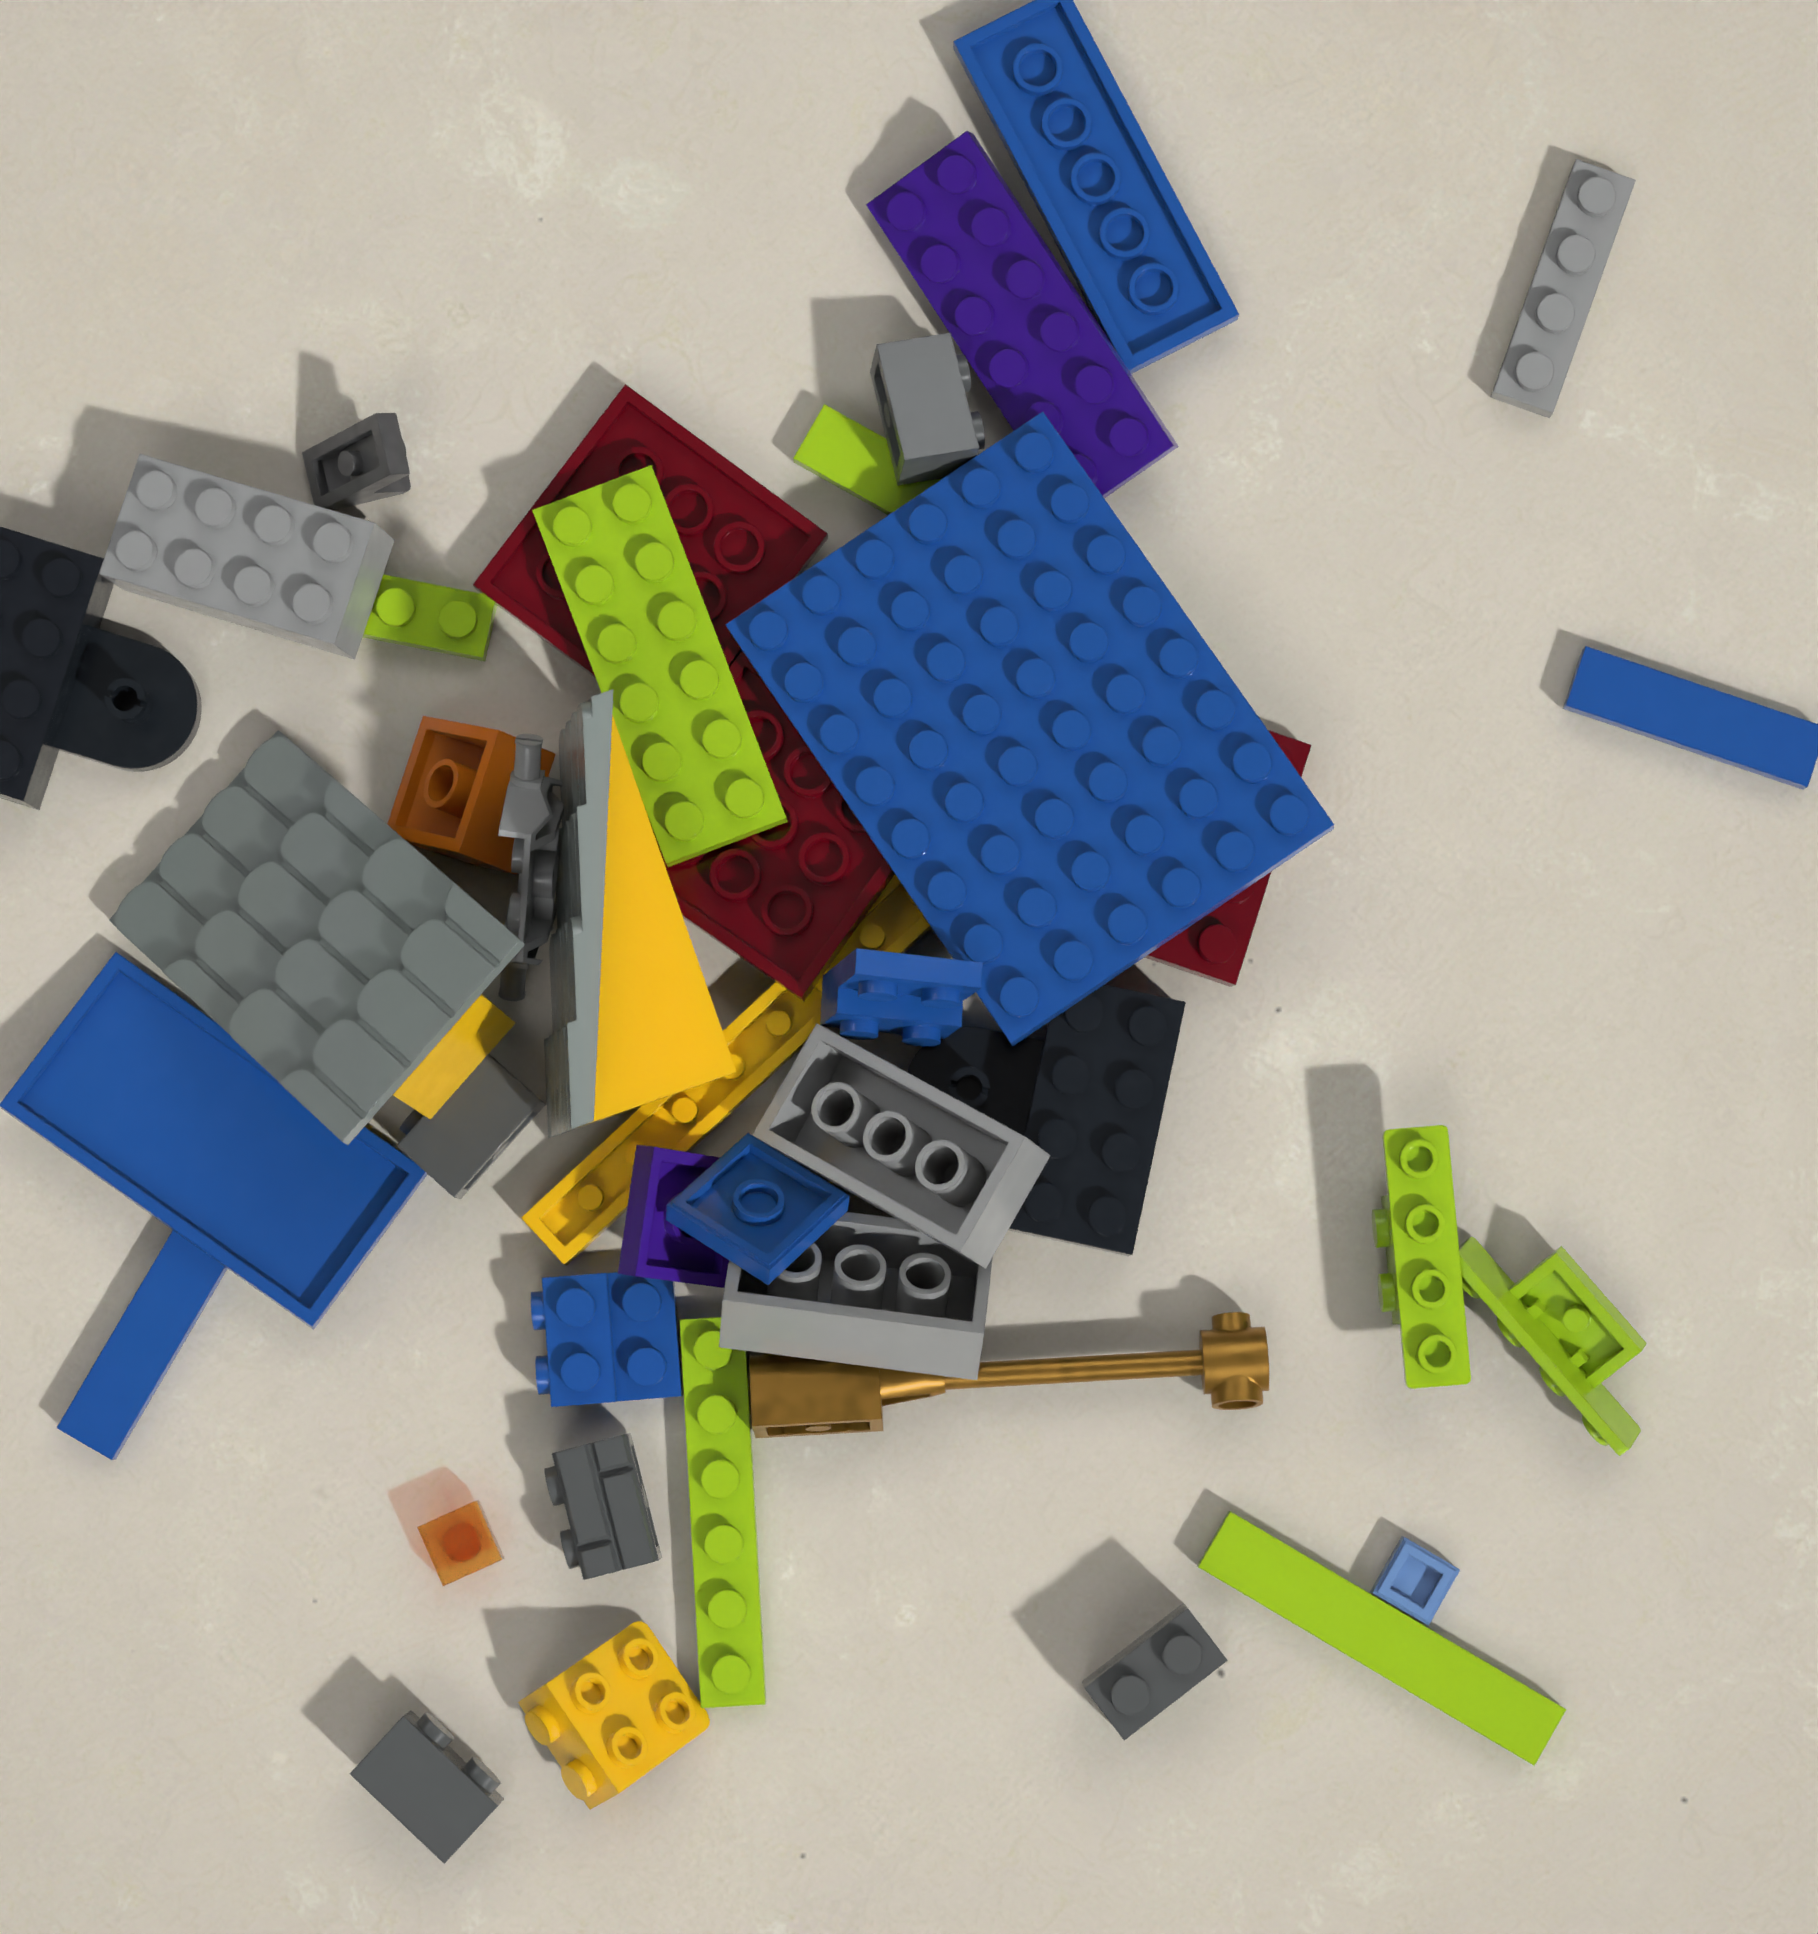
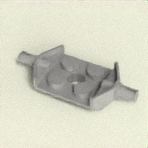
[498,734,564,1001]

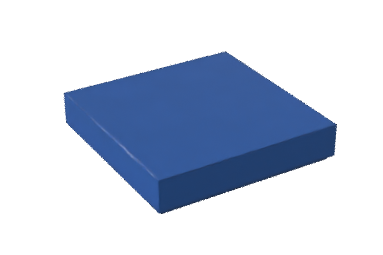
[666,1133,850,1285]

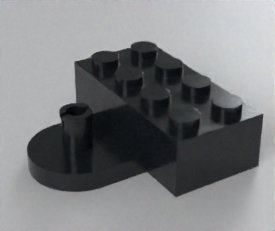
[0,526,202,810]
[907,984,1186,1256]

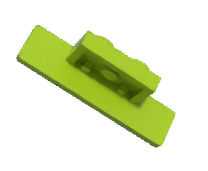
[1372,1125,1471,1389]
[1459,1236,1647,1456]

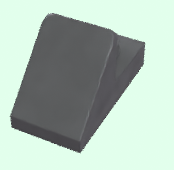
[302,413,411,511]

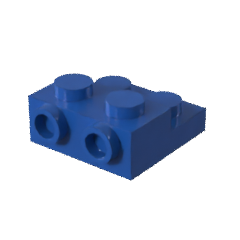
[820,948,983,1046]
[531,1272,683,1407]

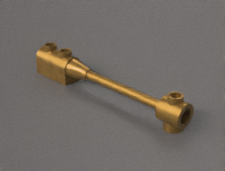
[750,1312,1269,1438]

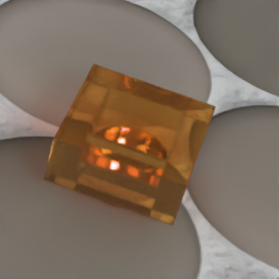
[417,1500,505,1586]

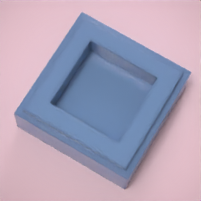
[1370,1536,1460,1626]

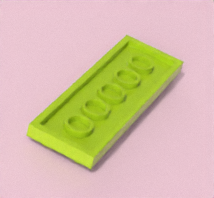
[532,465,788,867]

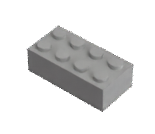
[99,454,395,660]
[752,1023,1051,1269]
[719,1212,993,1380]

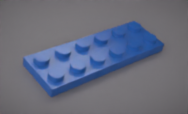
[953,0,1239,374]

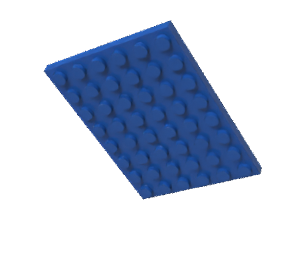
[726,412,1334,1046]

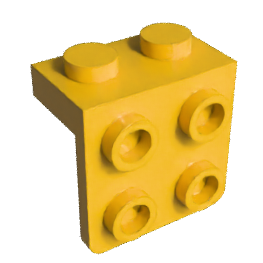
[518,1621,710,1810]

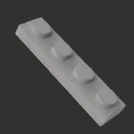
[1491,159,1636,418]

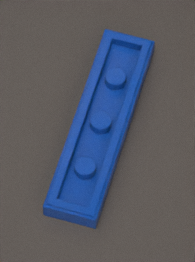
[1563,646,1818,790]
[57,1231,227,1460]

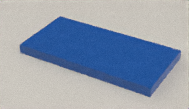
[0,952,428,1330]

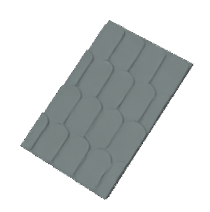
[544,689,737,1138]
[109,730,525,1145]

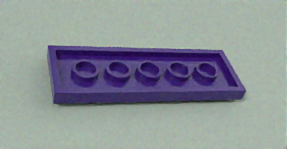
[866,131,1179,498]

